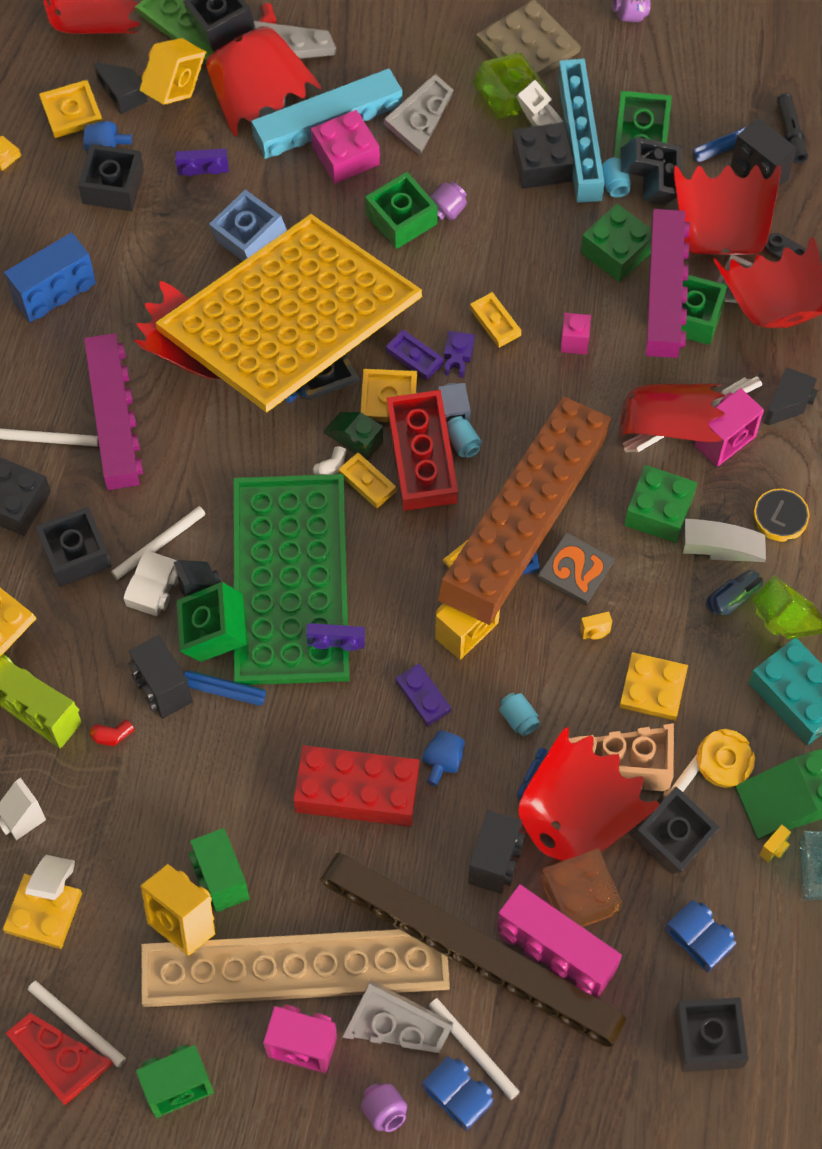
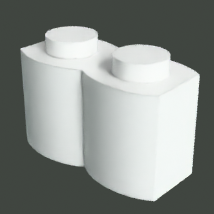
[124,550,178,617]

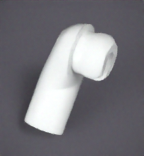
[313,447,347,475]

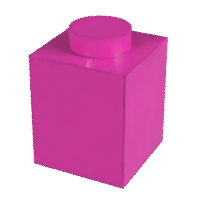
[560,313,591,355]

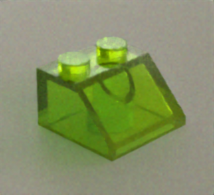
[472,52,548,119]
[752,575,822,639]

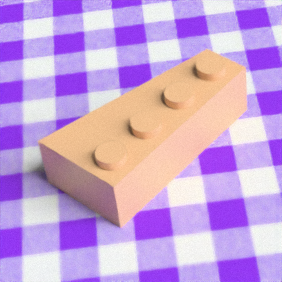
[568,723,674,791]

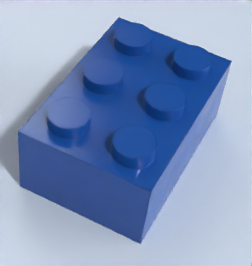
[4,232,96,323]

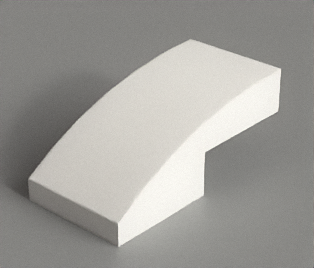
[516,80,564,126]
[25,855,75,900]

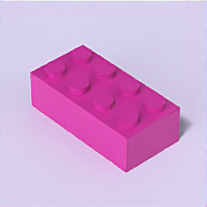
[497,884,622,999]

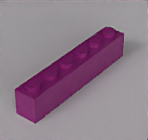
[646,209,690,358]
[84,333,144,490]

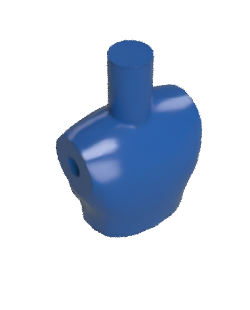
[83,121,133,151]
[422,730,465,787]

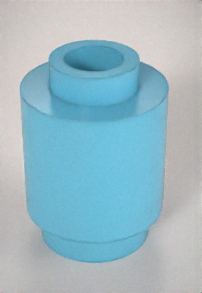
[602,158,631,197]
[447,416,482,458]
[499,693,540,737]

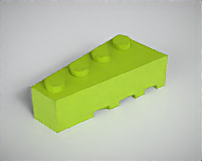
[0,654,82,749]

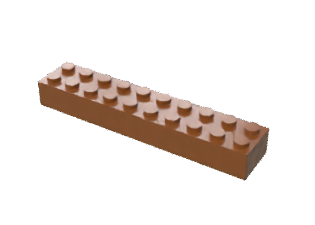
[438,396,612,625]

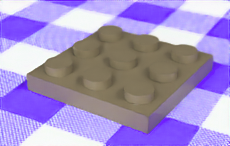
[476,0,580,88]

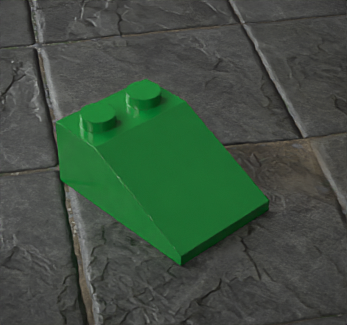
[614,91,672,159]
[735,749,822,840]

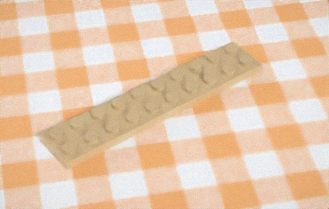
[142,929,450,1007]

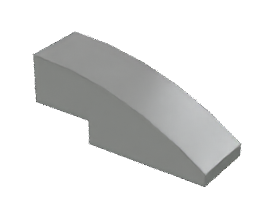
[683,519,766,562]

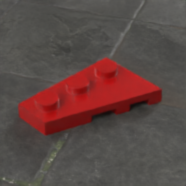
[6,1013,113,1106]

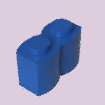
[665,900,736,973]
[421,1056,494,1131]

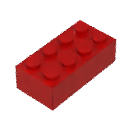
[386,390,458,511]
[294,745,420,827]

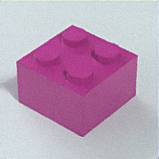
[311,110,380,184]
[694,388,764,467]
[263,1005,337,1074]

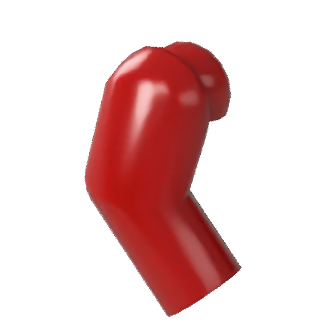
[258,3,277,24]
[89,719,135,746]

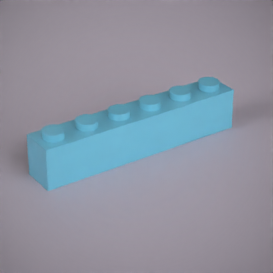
[558,59,605,203]
[251,68,402,159]

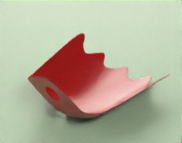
[43,0,141,34]
[206,26,322,137]
[674,165,781,255]
[713,237,822,328]
[133,281,221,379]
[619,383,725,442]
[518,727,659,864]

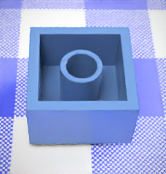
[209,190,287,261]

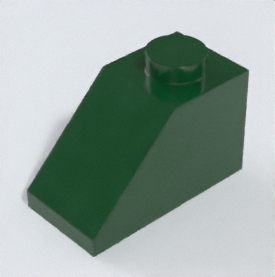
[324,412,383,461]

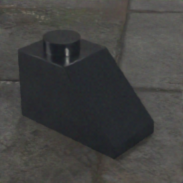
[94,62,148,114]
[764,367,818,425]
[174,560,222,597]

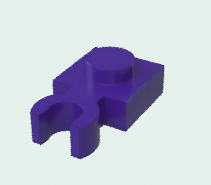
[444,331,475,378]

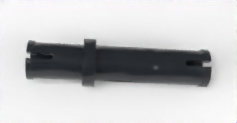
[776,93,808,163]

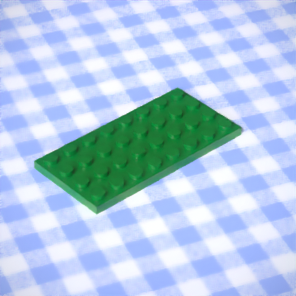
[234,474,350,685]

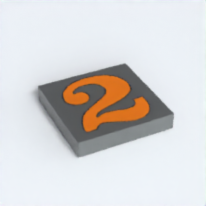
[538,532,615,606]

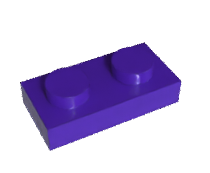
[175,149,229,176]
[386,329,444,381]
[306,623,365,651]
[395,663,451,726]

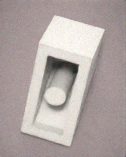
[0,778,46,840]

